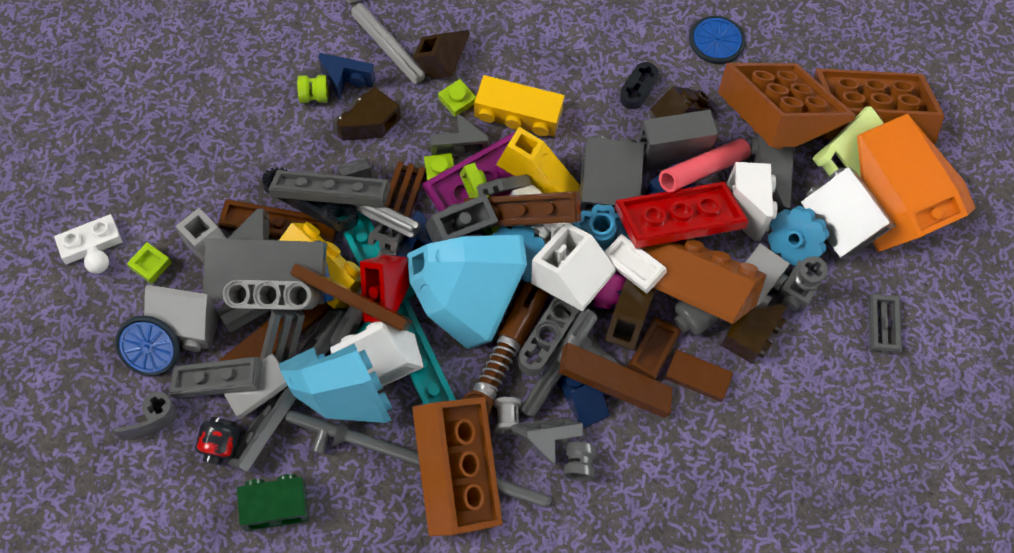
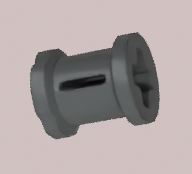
[794,256,828,291]

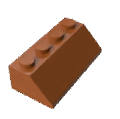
[641,239,767,324]
[412,397,503,536]

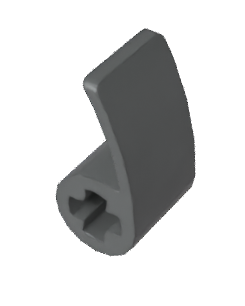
[113,392,177,440]

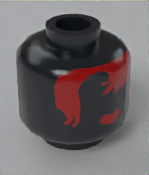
[195,417,241,465]

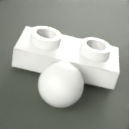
[54,214,123,274]

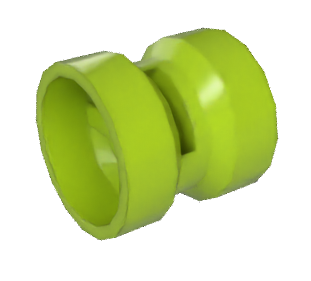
[297,75,329,104]

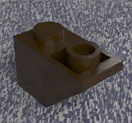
[413,30,470,79]
[650,86,714,118]
[336,87,401,141]
[605,278,655,350]
[721,304,787,364]

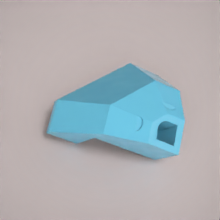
[407,235,527,349]
[279,343,392,423]

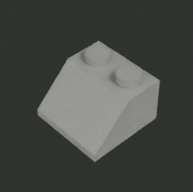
[144,285,219,352]

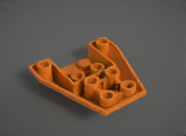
[857,113,976,252]

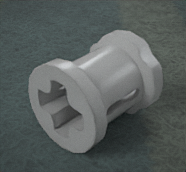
[494,397,521,435]

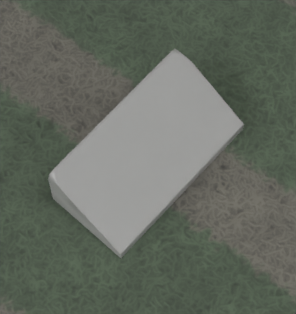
[224,354,288,420]

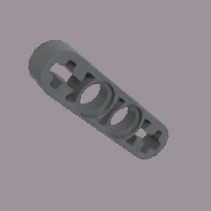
[518,297,581,376]

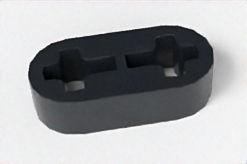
[619,62,659,110]

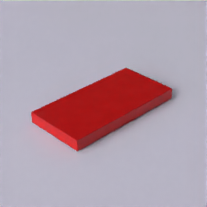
[615,181,749,249]

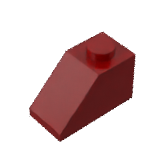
[360,255,409,324]

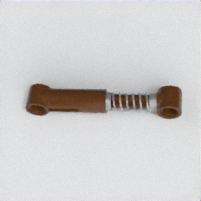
[462,281,550,421]

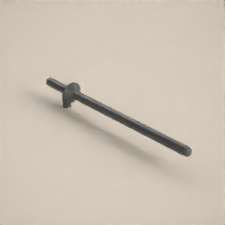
[285,409,551,507]

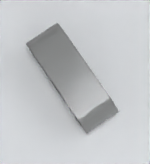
[223,280,320,310]

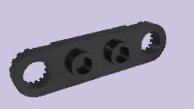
[262,167,358,232]

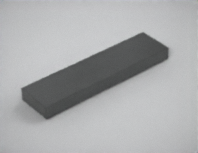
[268,170,391,208]

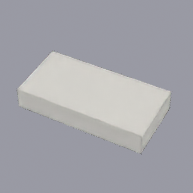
[604,234,667,294]

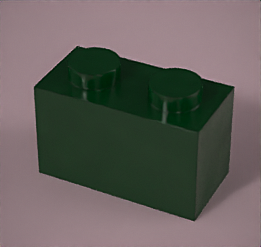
[237,474,309,532]

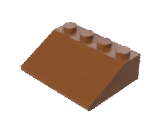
[718,63,856,149]
[815,68,945,144]

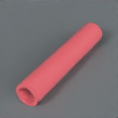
[659,138,751,193]

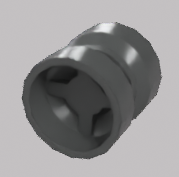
[563,442,597,482]

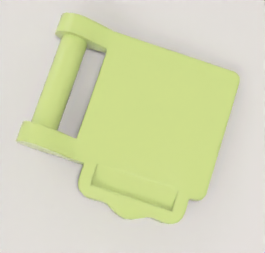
[813,107,884,177]

